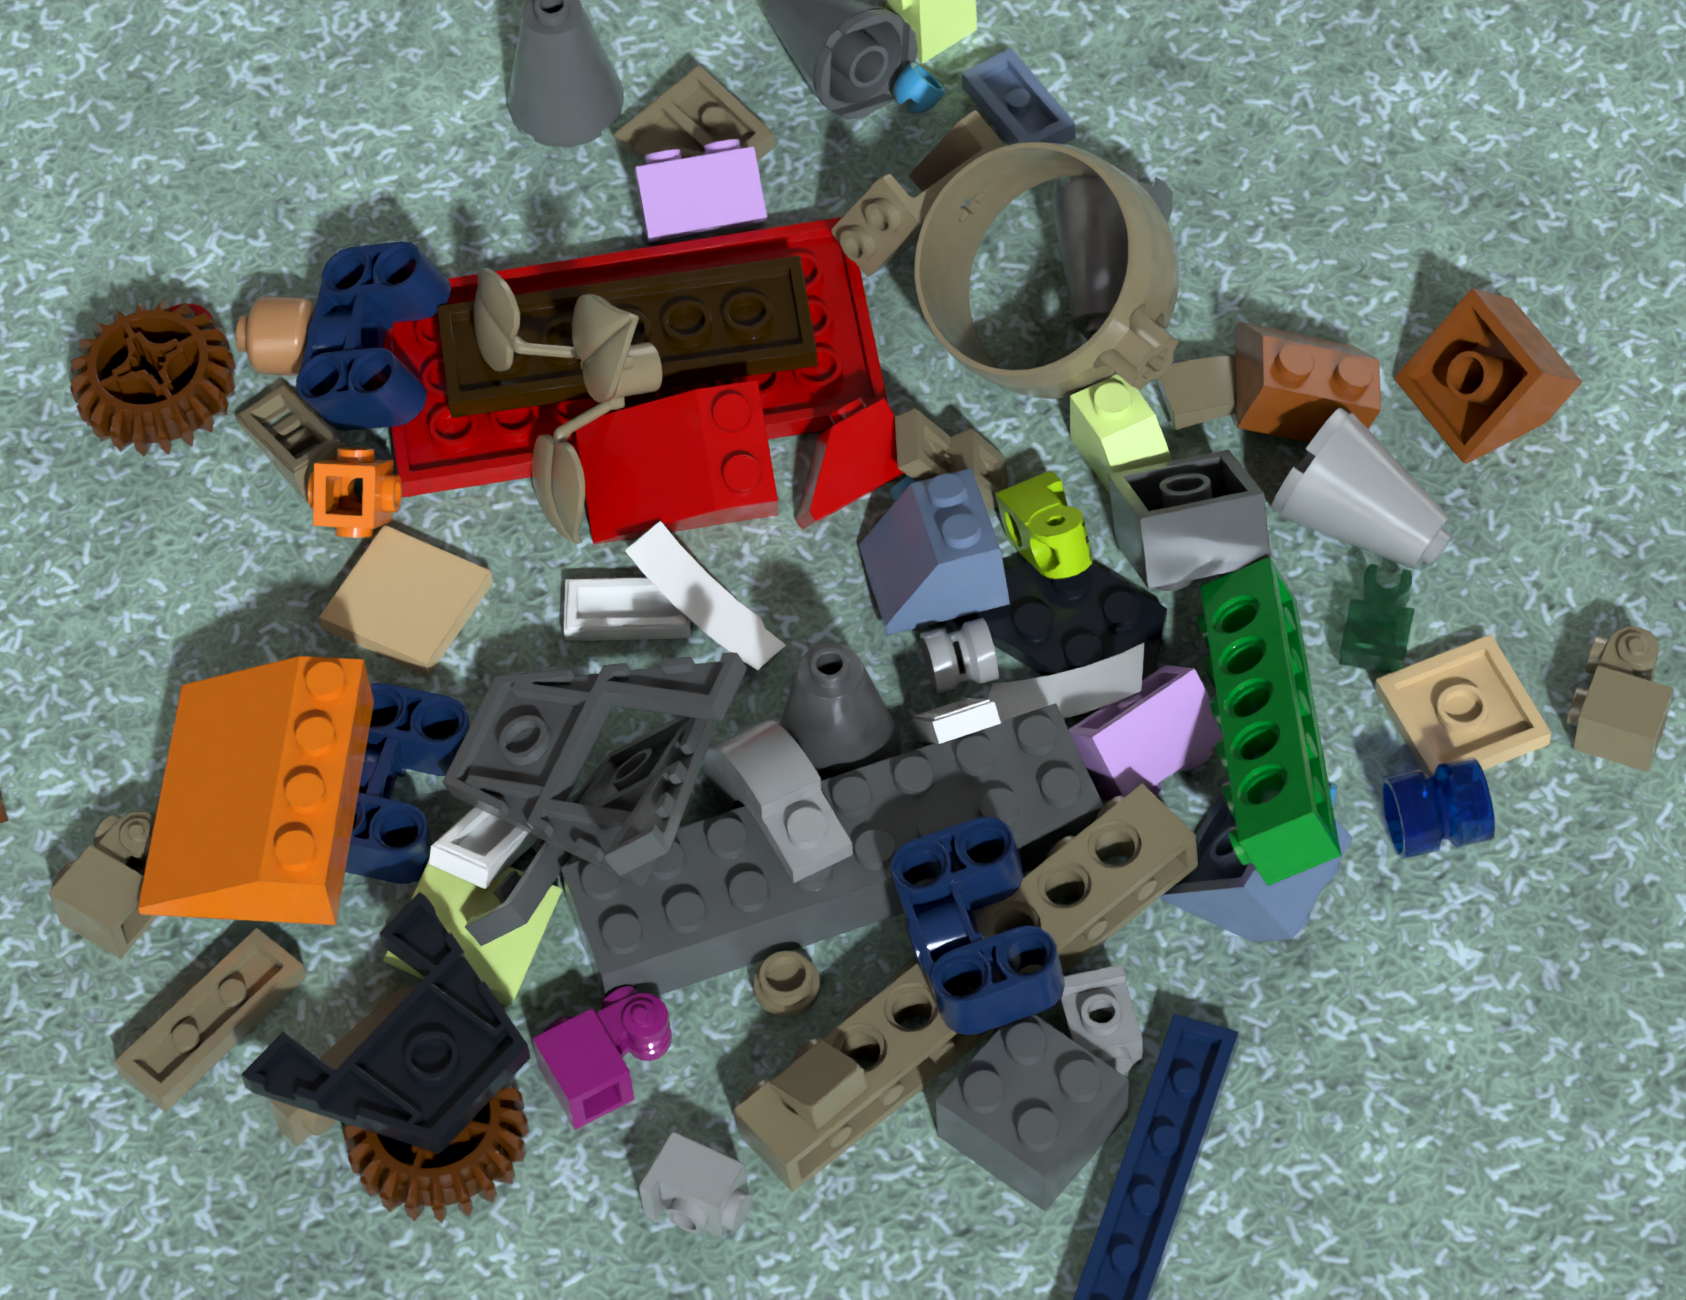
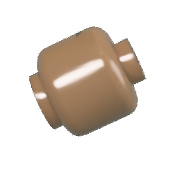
[236,296,316,376]

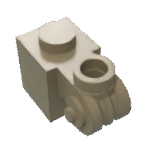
[1567,626,1673,772]
[49,811,158,959]

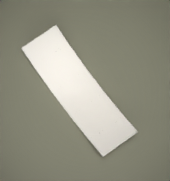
[625,521,786,671]
[988,643,1144,721]

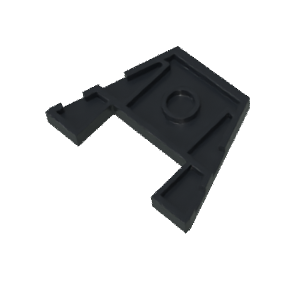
[241,892,531,1154]

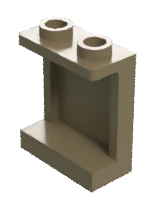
[832,110,1005,278]

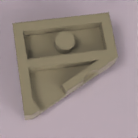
[613,65,777,161]

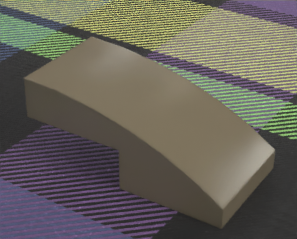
[1157,355,1237,430]
[895,408,1008,510]

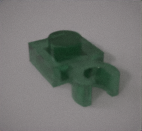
[1339,564,1414,673]

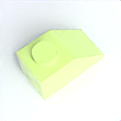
[1070,374,1173,494]

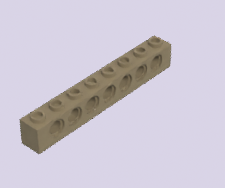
[733,784,1198,1192]

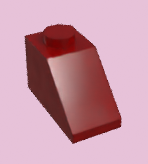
[795,398,905,530]

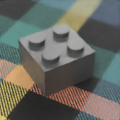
[1108,449,1271,591]
[936,1014,1129,1211]

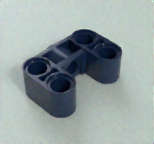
[296,241,451,431]
[345,683,470,884]
[890,816,1065,1035]

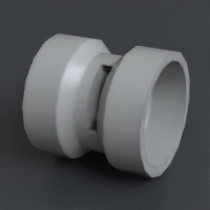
[920,618,999,695]

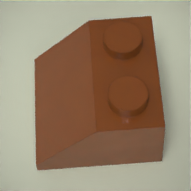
[1394,288,1582,464]
[1235,321,1381,443]

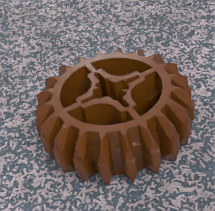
[70,298,236,457]
[344,1080,529,1223]

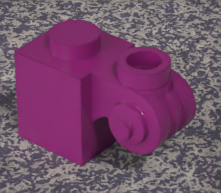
[532,986,672,1130]

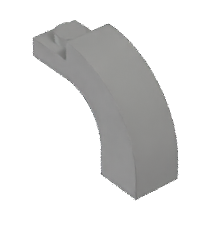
[704,719,852,883]

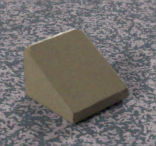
[770,1040,868,1132]

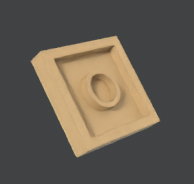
[319,525,493,676]
[1375,634,1552,790]

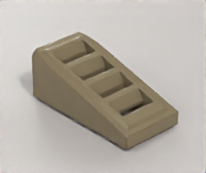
[235,384,347,504]

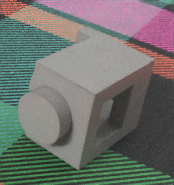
[1057,964,1143,1074]
[639,1131,753,1237]

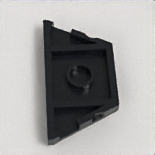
[952,562,1167,710]

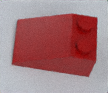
[575,380,778,545]

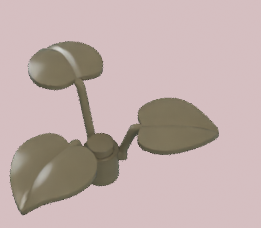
[474,268,662,544]

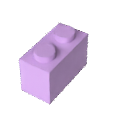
[635,139,767,243]
[1069,665,1223,801]

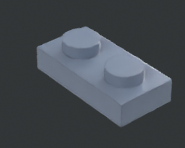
[962,48,1075,145]

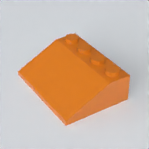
[138,656,374,925]

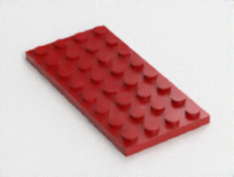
[383,217,888,498]

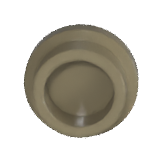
[753,951,820,1016]

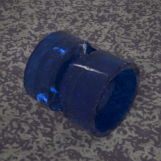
[1381,757,1495,860]

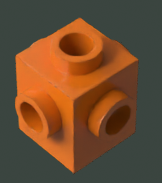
[308,447,402,537]

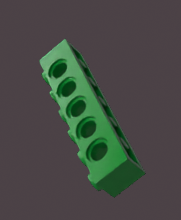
[1197,557,1341,886]

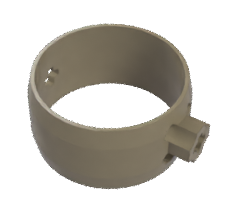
[914,142,1179,399]

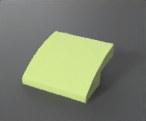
[383,860,563,1007]

